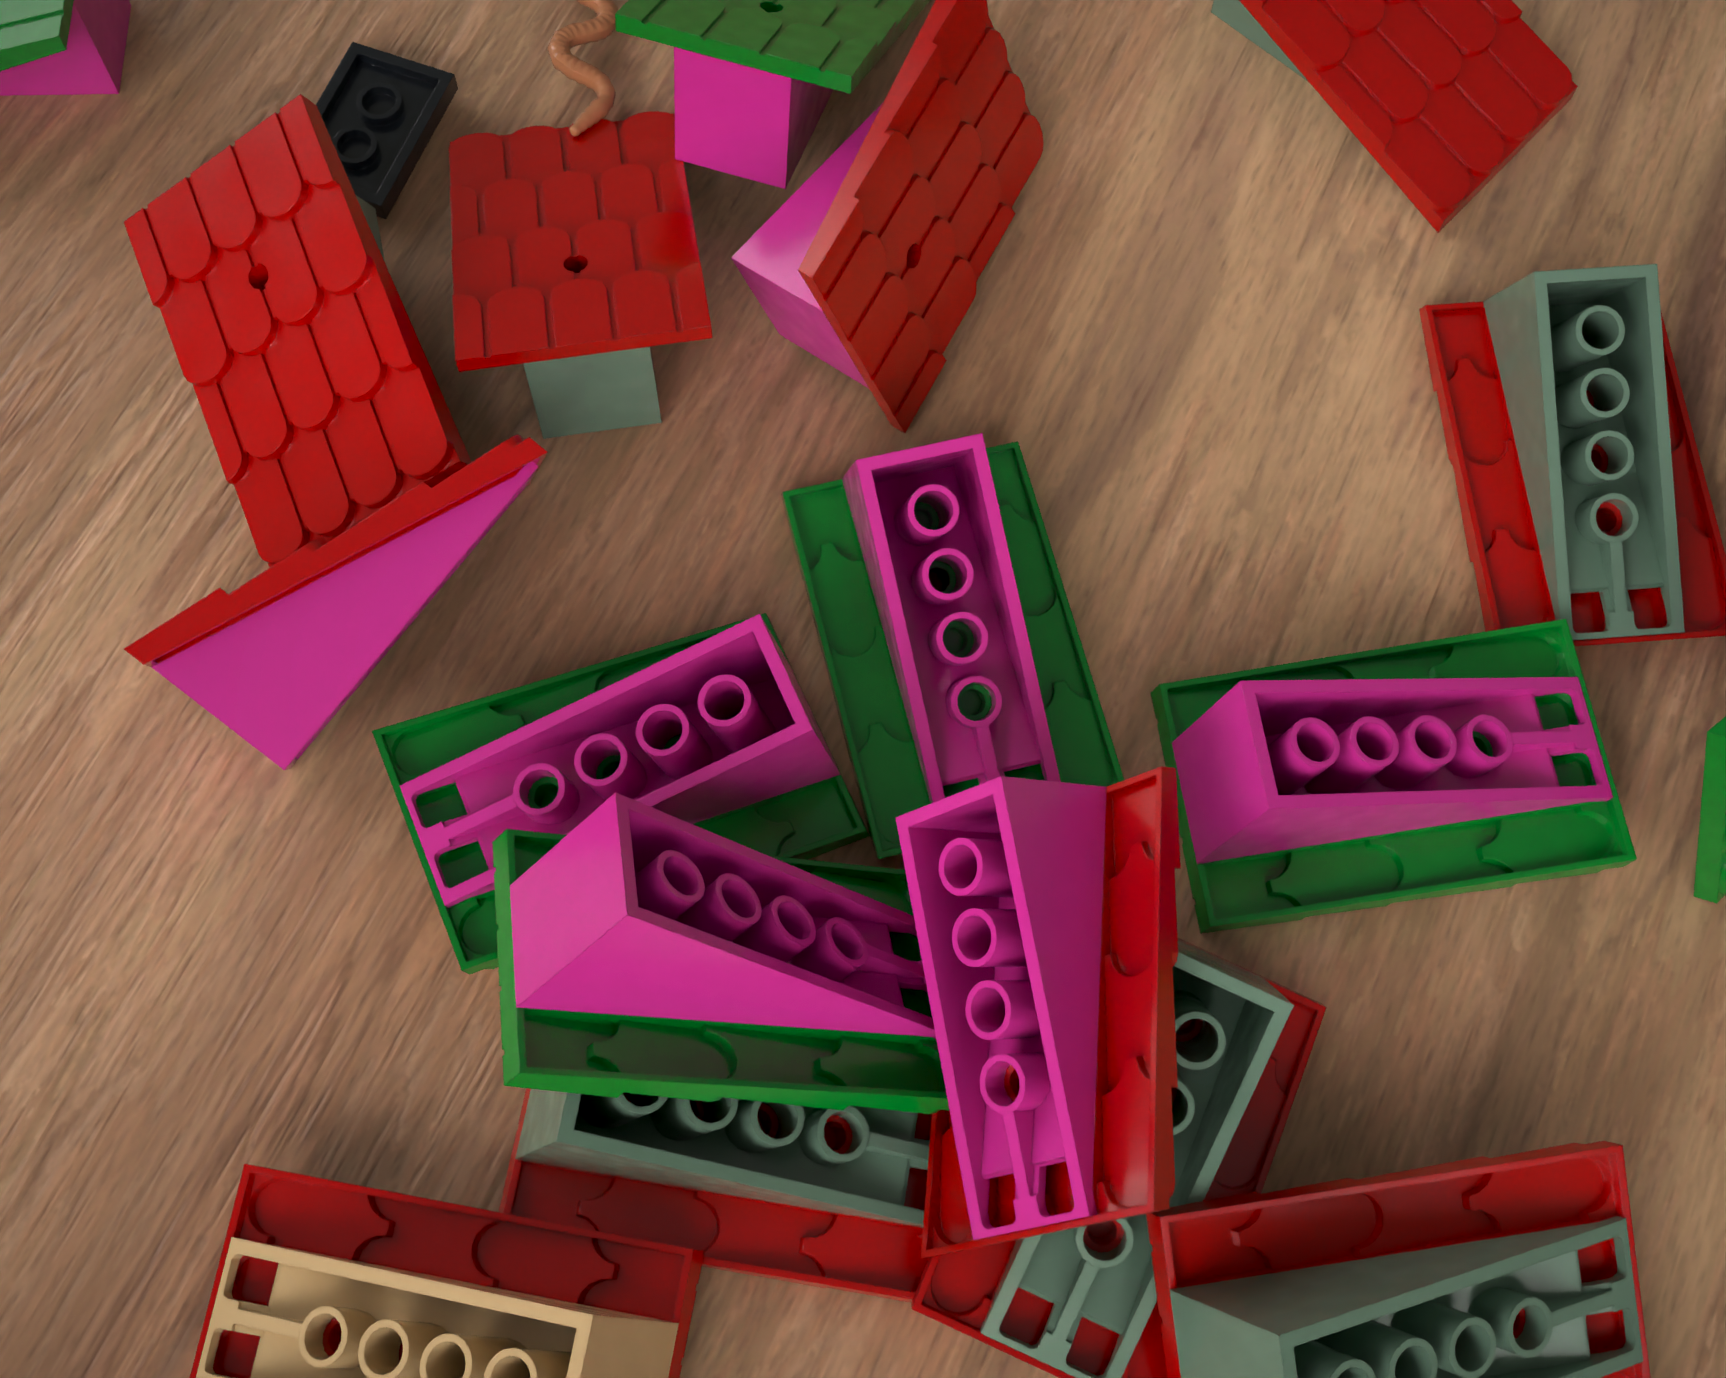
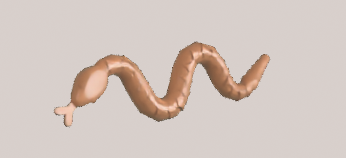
[547,0,618,136]

